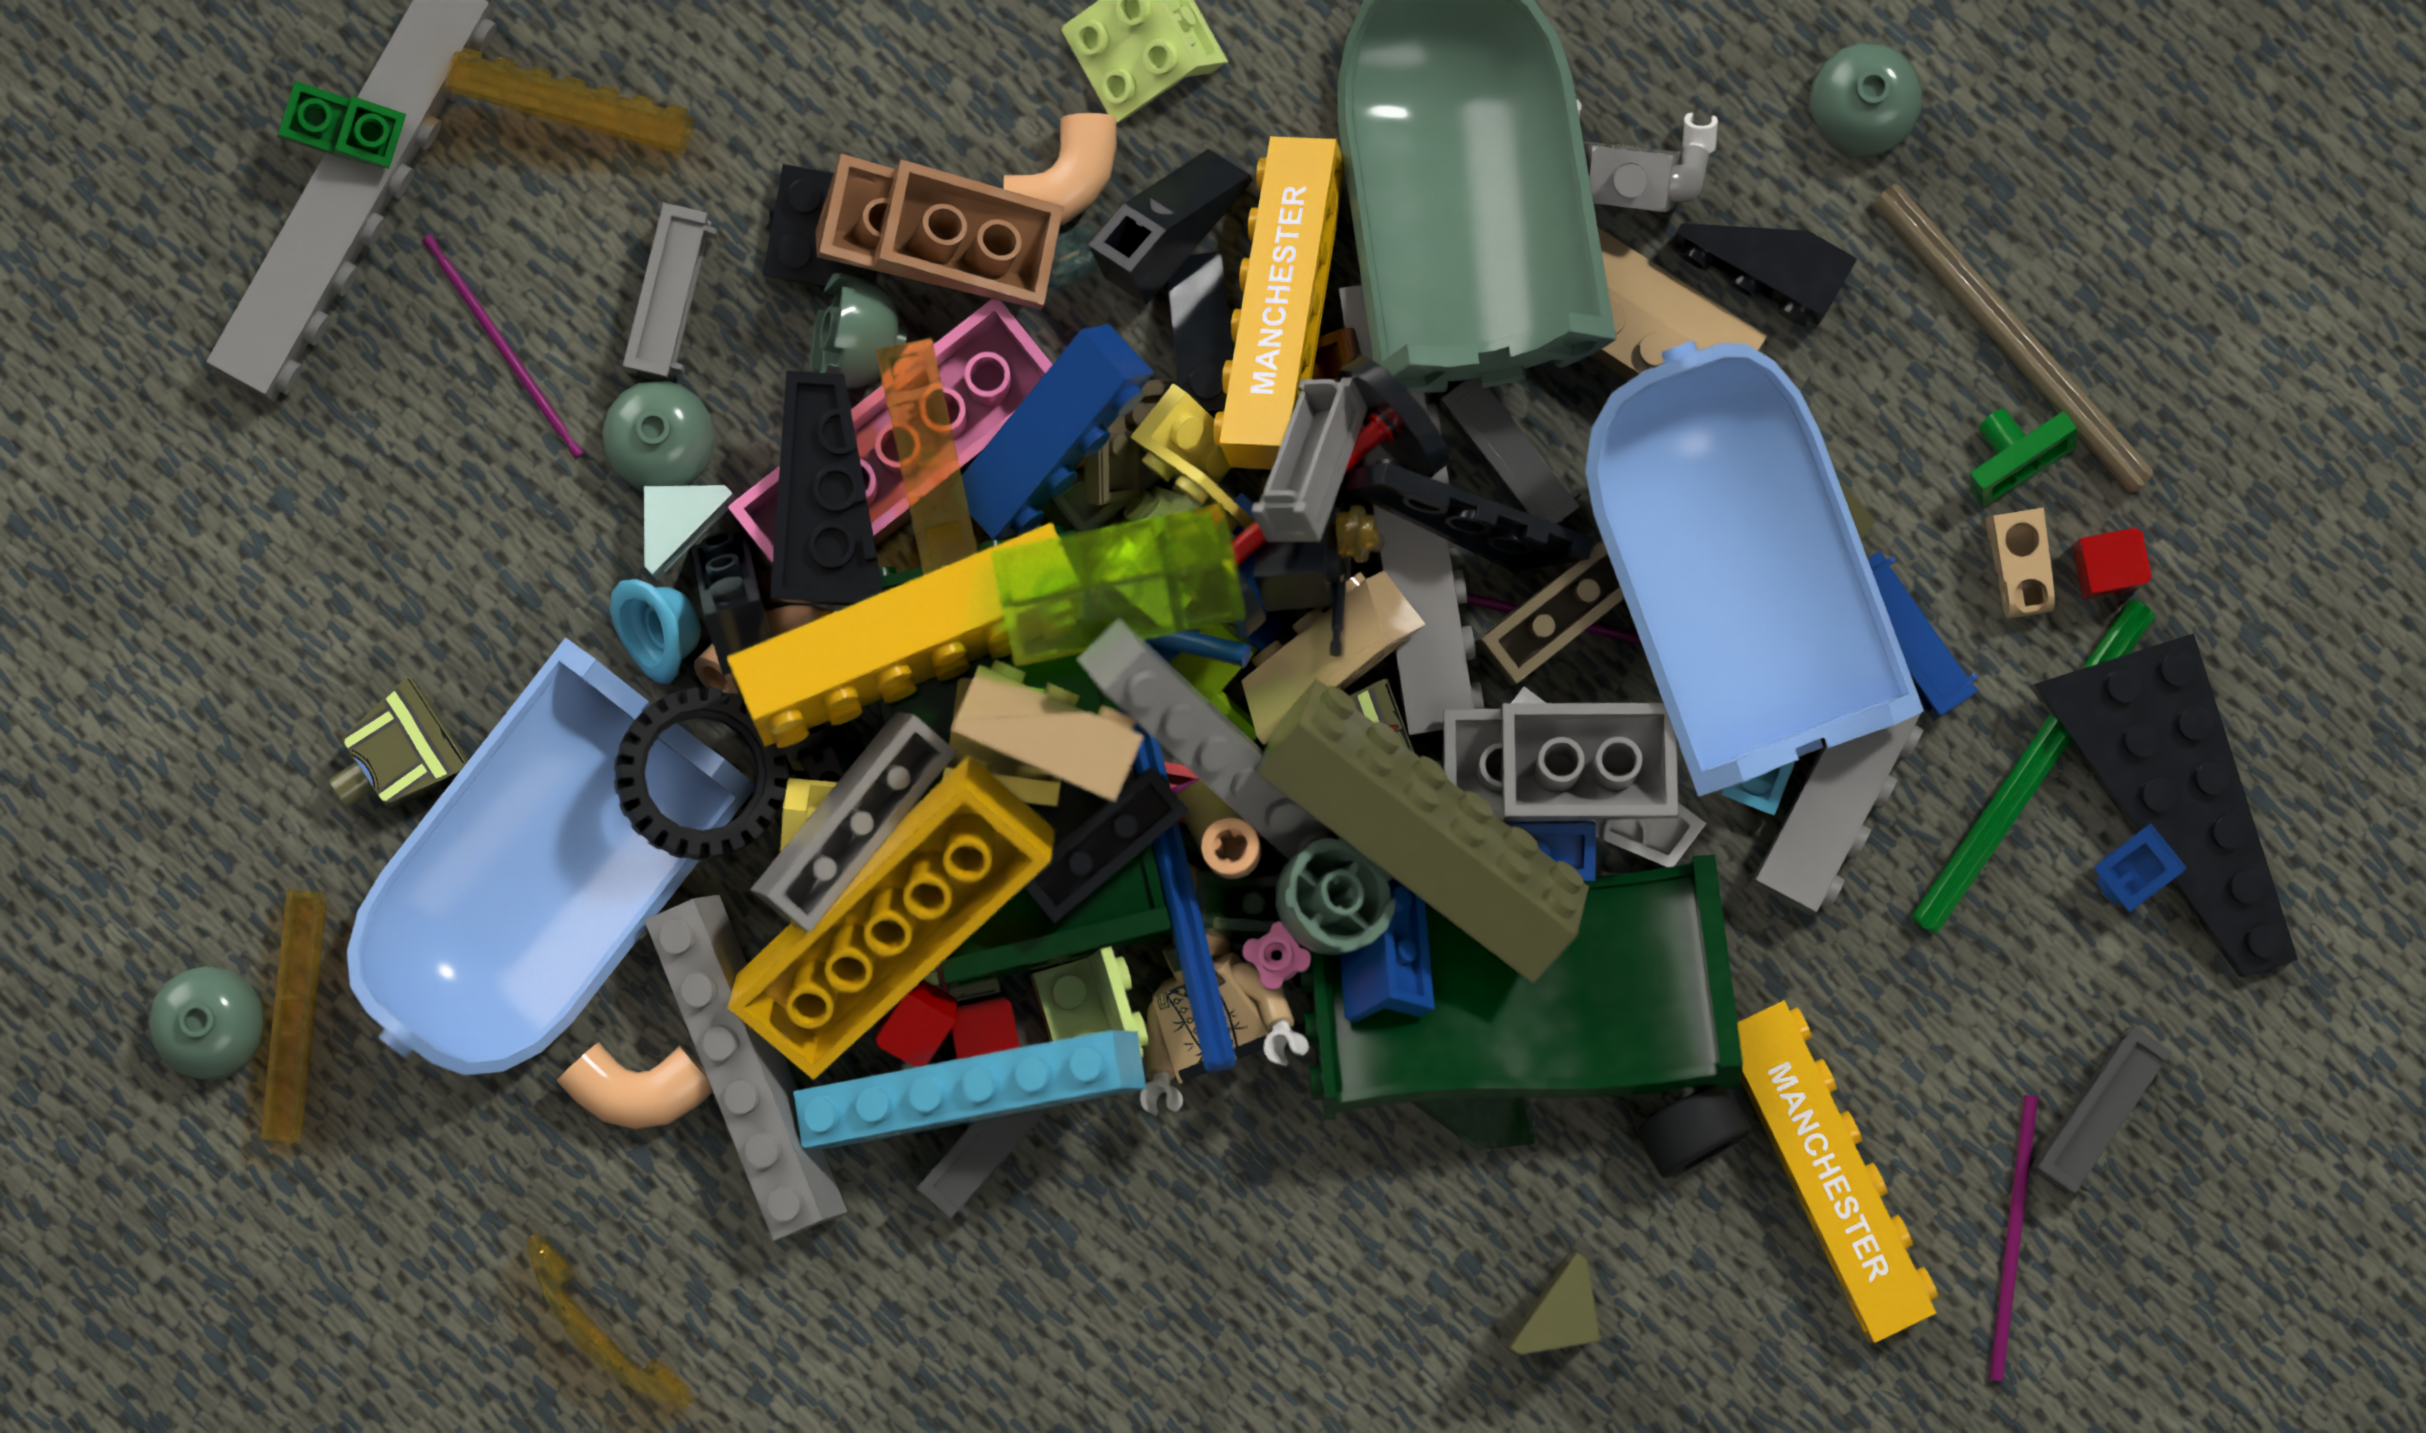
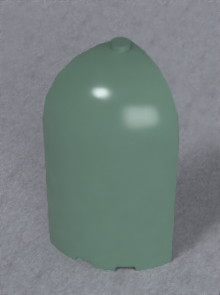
[1337,0,1616,392]

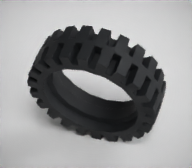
[614,688,788,860]

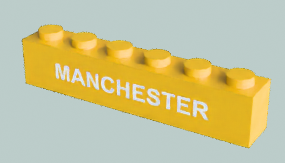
[1214,136,1345,470]
[1738,1000,1939,1345]

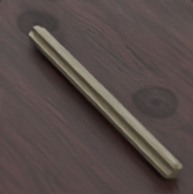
[1874,184,2154,493]

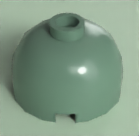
[1809,42,1923,157]
[810,273,907,389]
[602,380,716,491]
[1276,837,1395,955]
[148,965,266,1081]

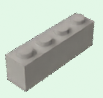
[750,711,957,932]
[1750,713,1924,916]

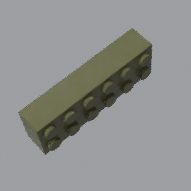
[1256,679,1589,984]

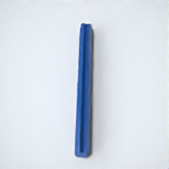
[1122,711,1236,1073]

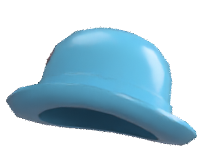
[610,579,701,684]

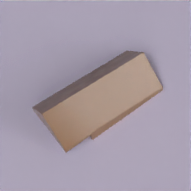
[815,154,1064,310]

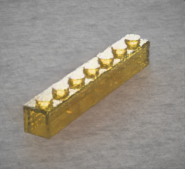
[443,48,695,155]
[260,889,328,1144]

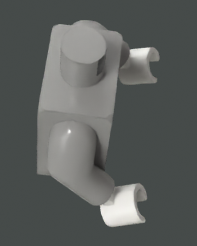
[1576,99,1718,212]

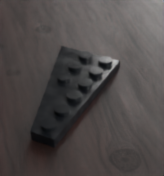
[2029,634,2298,977]

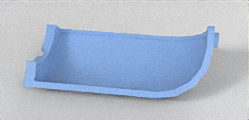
[1585,340,1924,797]
[347,638,755,1075]

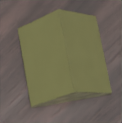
[1503,1252,1601,1355]

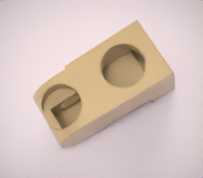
[1985,507,2055,619]

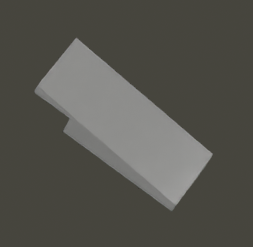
[1442,703,1678,822]

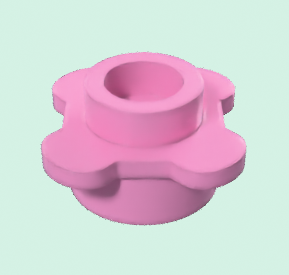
[1242,921,1311,990]

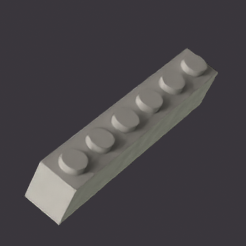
[1077,618,1341,860]
[644,895,847,1241]

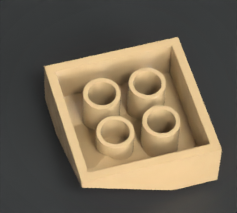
[951,659,1143,801]

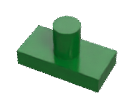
[1970,409,2077,510]

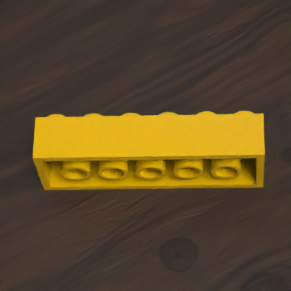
[727,523,1084,748]
[728,755,1055,1080]

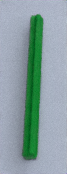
[1912,599,2155,934]

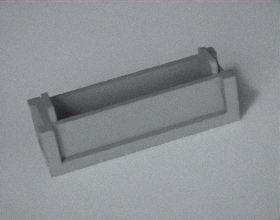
[623,202,719,382]
[1251,378,1368,542]

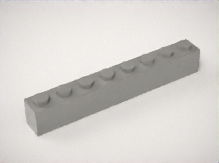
[206,0,497,403]
[1337,285,1485,740]

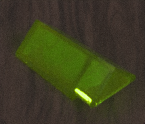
[991,503,1246,667]

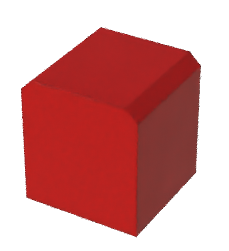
[2071,527,2152,600]
[876,980,957,1068]
[951,997,1021,1060]

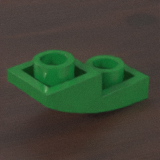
[277,81,407,169]

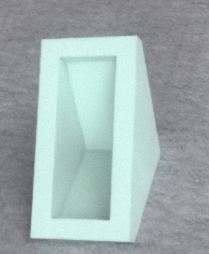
[644,485,736,581]

